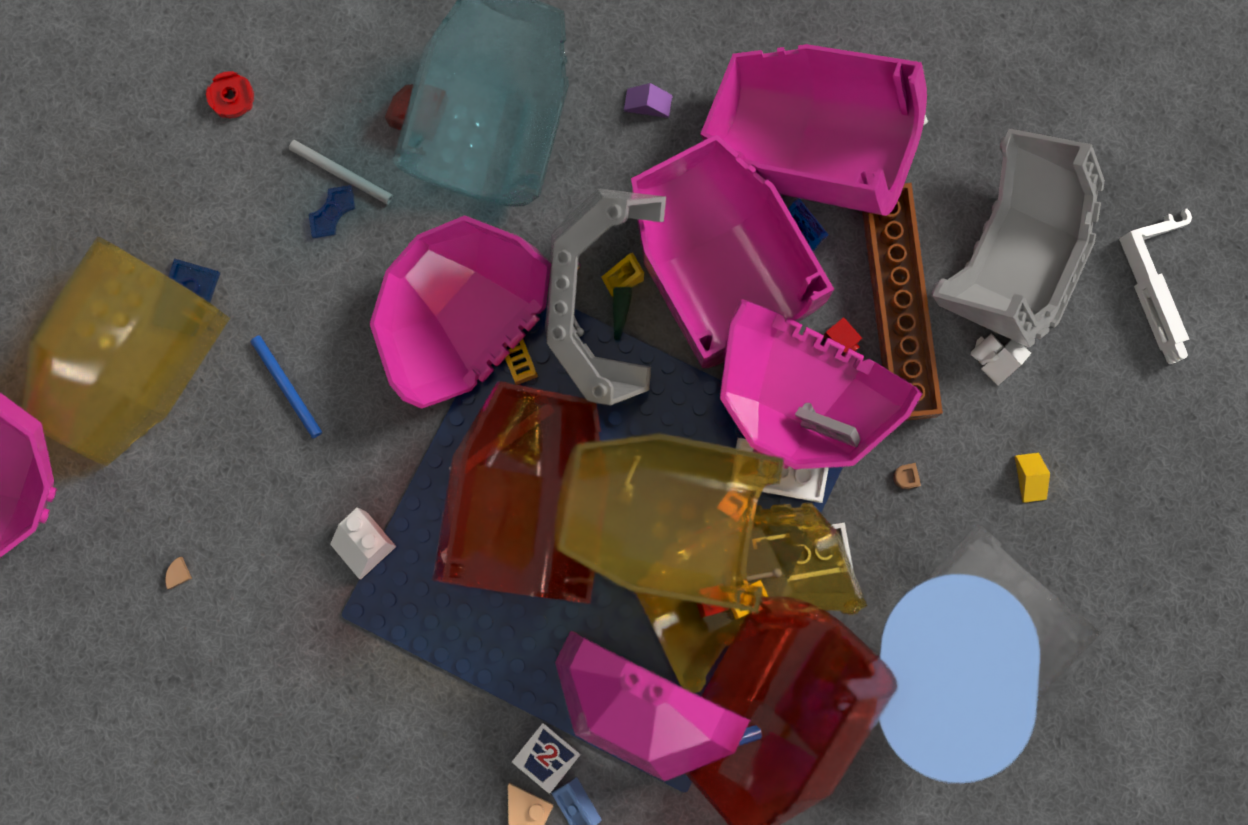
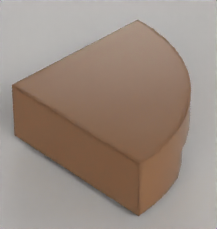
[165,557,192,589]

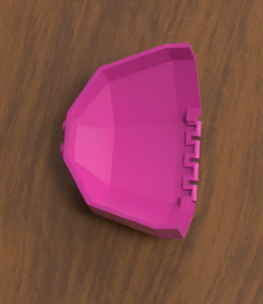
[370,215,551,409]
[720,299,922,469]
[0,393,57,557]
[555,631,750,781]

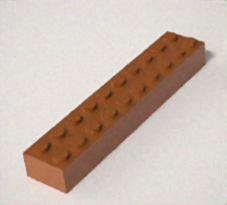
[862,183,943,421]

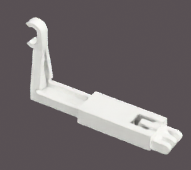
[1119,209,1192,364]

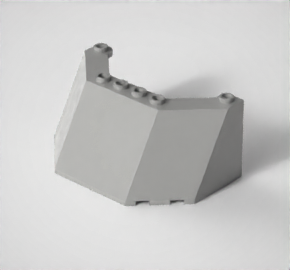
[932,129,1105,347]
[545,189,666,405]

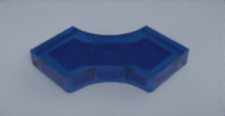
[309,185,356,238]

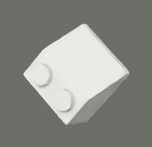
[331,508,396,579]

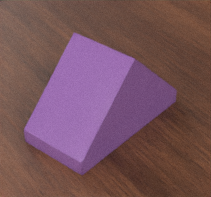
[624,83,672,118]

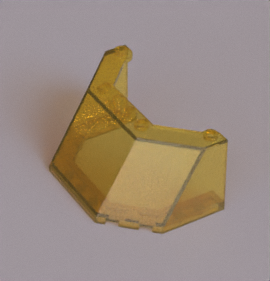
[634,503,867,693]

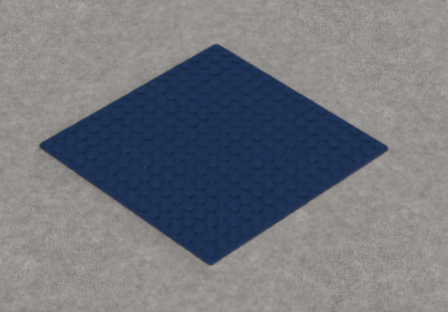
[342,303,843,792]

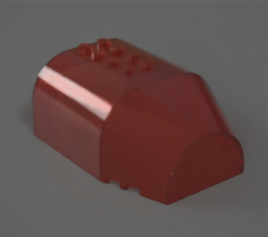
[432,382,608,604]
[685,597,898,825]

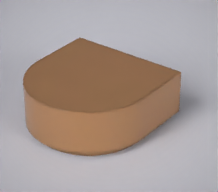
[893,463,921,489]

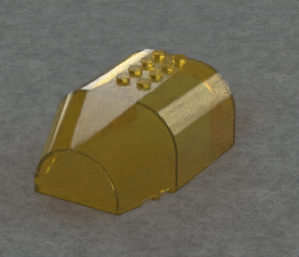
[21,236,230,466]
[554,434,784,613]

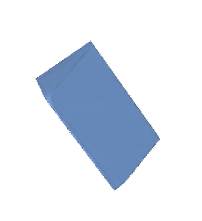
[551,778,602,825]

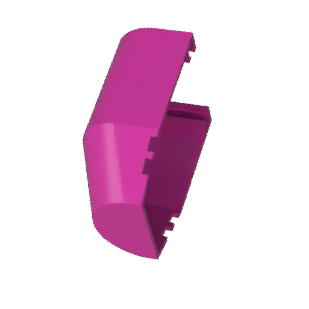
[700,44,927,216]
[631,134,834,368]

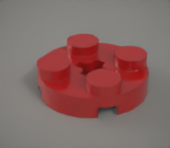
[206,71,254,118]

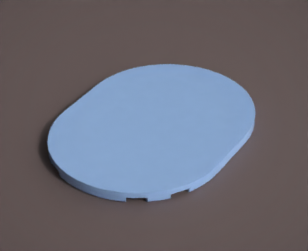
[877,574,1040,783]

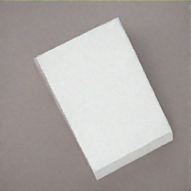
[981,340,1031,385]

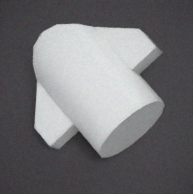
[971,334,1004,365]

